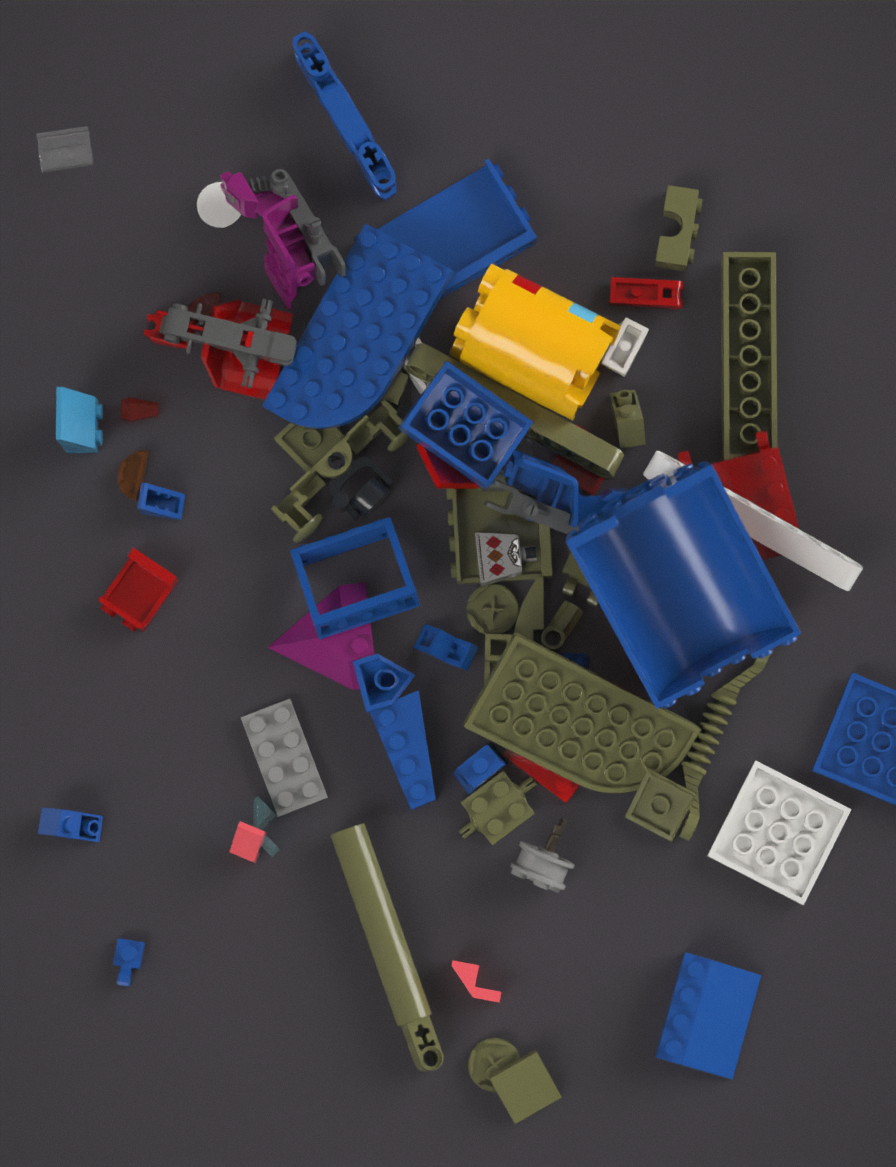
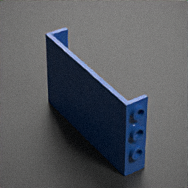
[354,159,537,300]

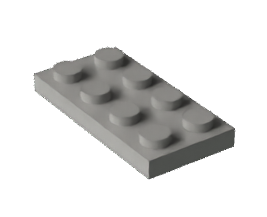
[240,699,328,817]

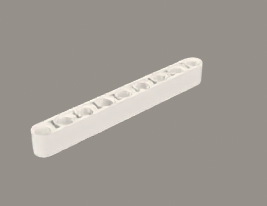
[643,451,863,591]

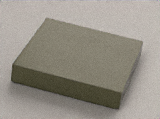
[625,769,696,842]
[488,1050,561,1124]

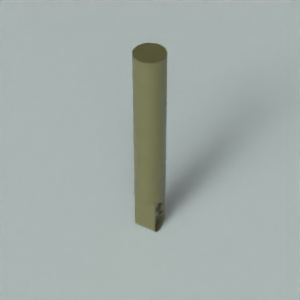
[330,823,443,1072]

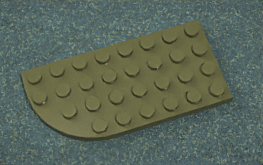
[463,632,701,793]

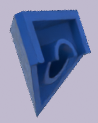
[353,654,415,713]

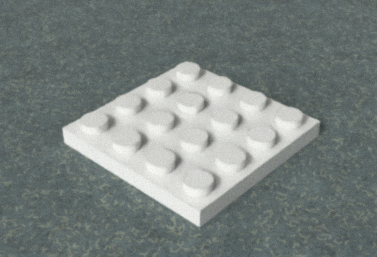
[707,761,851,905]

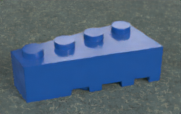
[370,690,436,811]

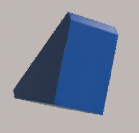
[137,483,185,520]

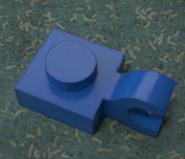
[113,938,145,987]

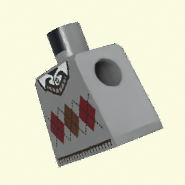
[475,532,537,586]

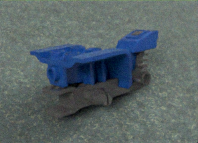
[484,449,631,534]

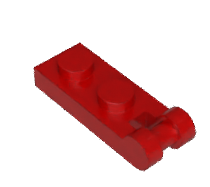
[609,277,684,310]

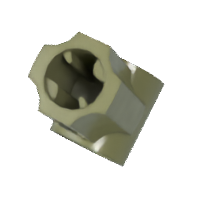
[540,600,584,653]

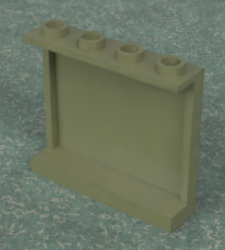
[446,476,552,584]

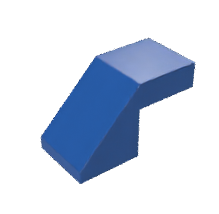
[413,624,479,671]

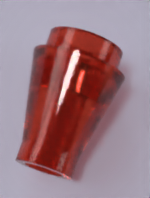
[121,397,158,423]

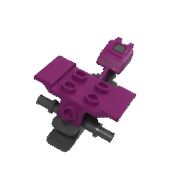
[220,169,346,310]

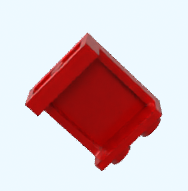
[98,548,179,632]

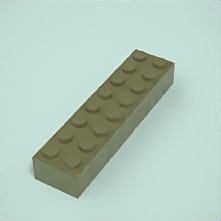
[721,252,777,460]

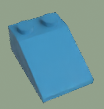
[56,387,103,453]

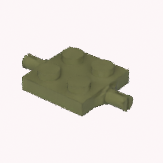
[458,770,537,845]

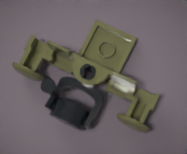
[271,399,410,543]

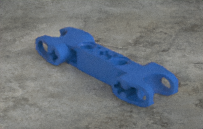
[293,31,397,200]

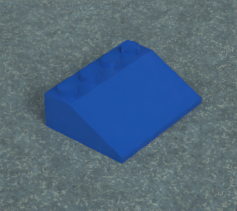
[397,361,533,489]
[654,952,761,1079]

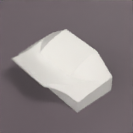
[601,318,649,377]

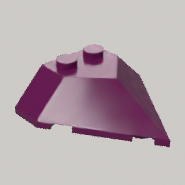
[268,582,375,690]

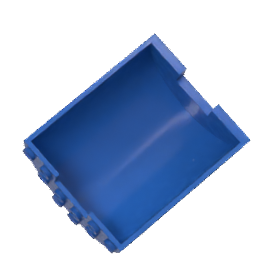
[566,462,801,709]

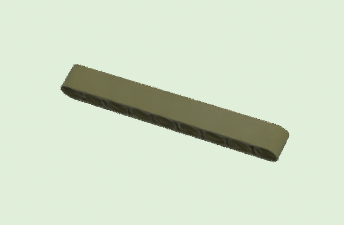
[406,343,624,480]

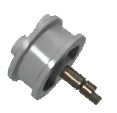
[510,819,575,893]

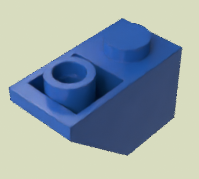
[38,807,103,842]

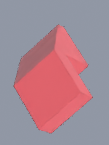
[230,821,266,863]
[452,960,501,1003]

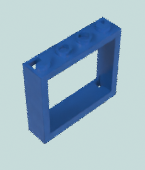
[290,517,421,640]

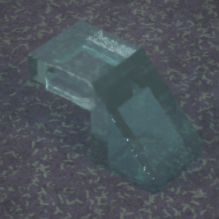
[253,796,281,858]

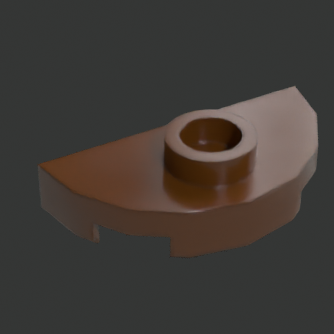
[117,451,150,503]

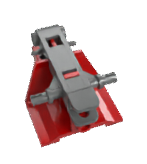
[143,299,296,400]

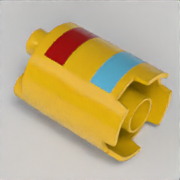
[449,264,621,421]

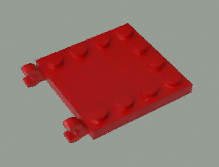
[678,430,799,560]

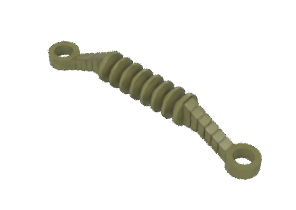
[679,654,770,841]

